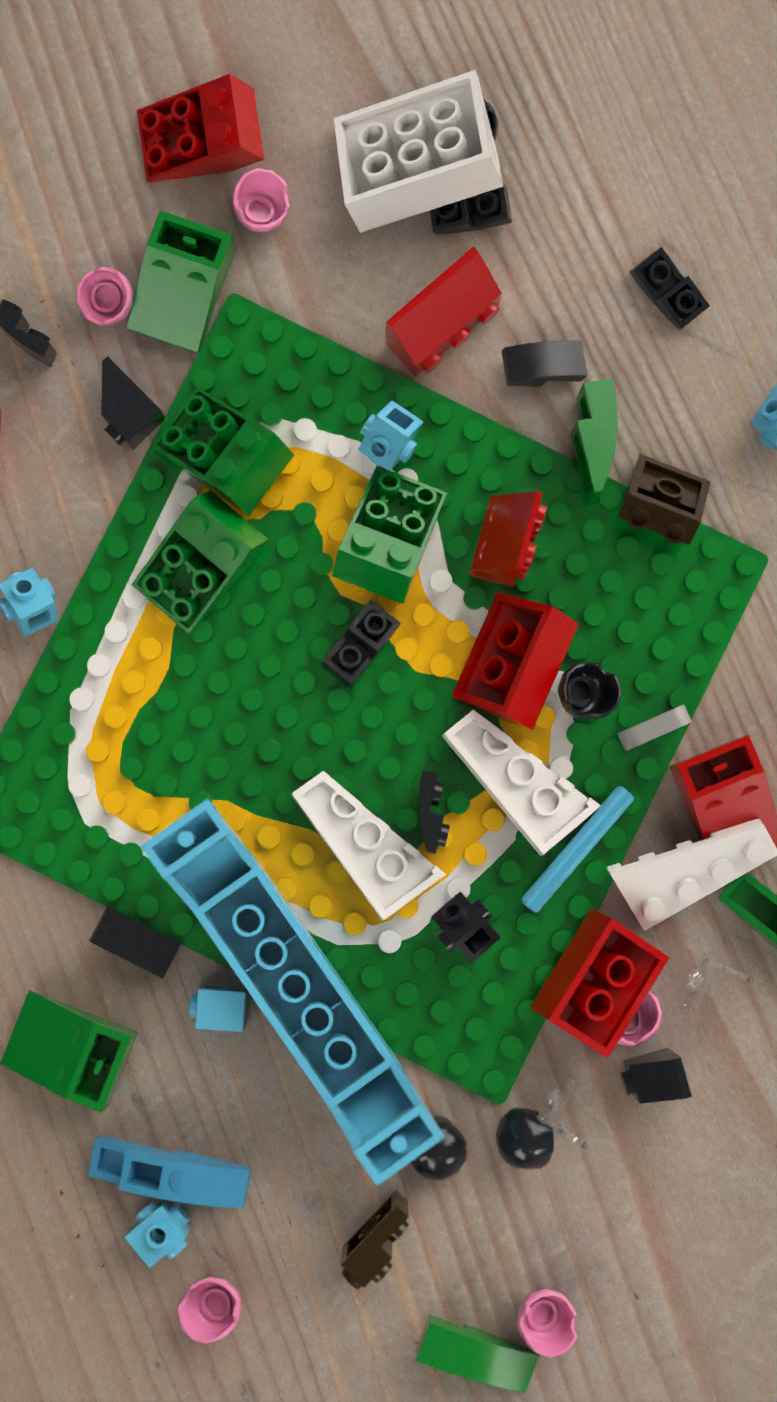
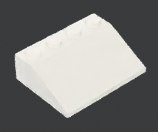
[333,70,503,233]

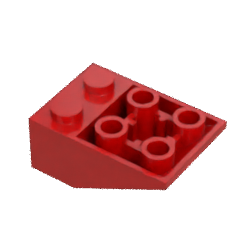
[137,74,264,183]
[469,491,547,588]
[669,735,777,848]

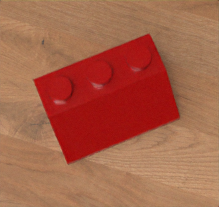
[386,246,502,377]
[451,592,579,730]
[530,909,670,1058]

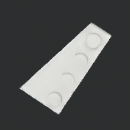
[442,710,601,856]
[291,771,446,921]
[606,818,777,931]

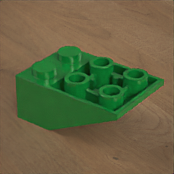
[127,210,236,354]
[152,387,294,516]
[332,466,447,604]
[131,490,269,634]
[0,990,138,1113]

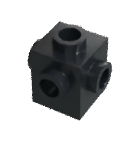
[431,891,501,964]

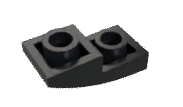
[430,183,512,235]
[629,247,710,330]
[0,299,57,367]
[501,340,587,387]
[321,600,401,688]
[418,770,450,854]
[89,906,181,979]

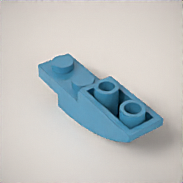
[88,1134,252,1208]

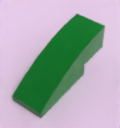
[570,378,618,506]
[718,873,777,949]
[415,1314,539,1393]

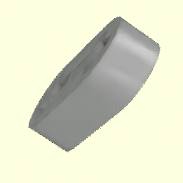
[617,705,692,751]

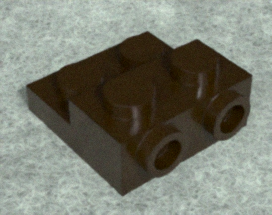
[618,454,711,545]
[341,1189,409,1290]

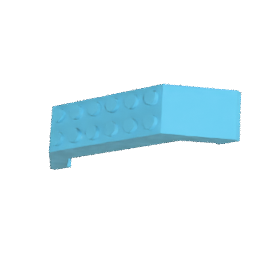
[141,799,445,1186]

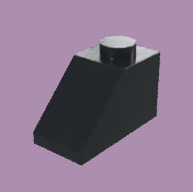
[101,356,165,450]
[620,1048,692,1104]

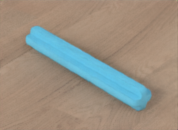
[521,786,634,913]

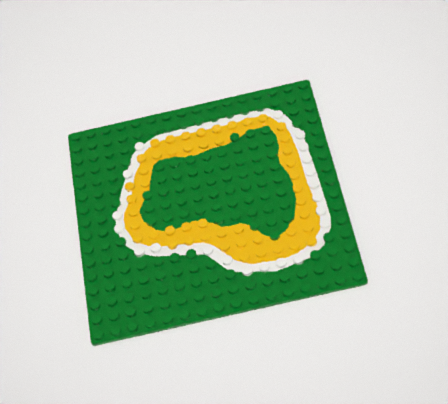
[0,293,768,1105]

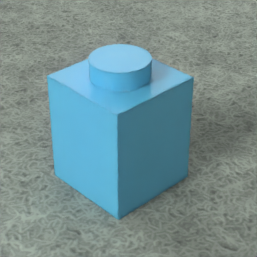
[189,986,248,1032]

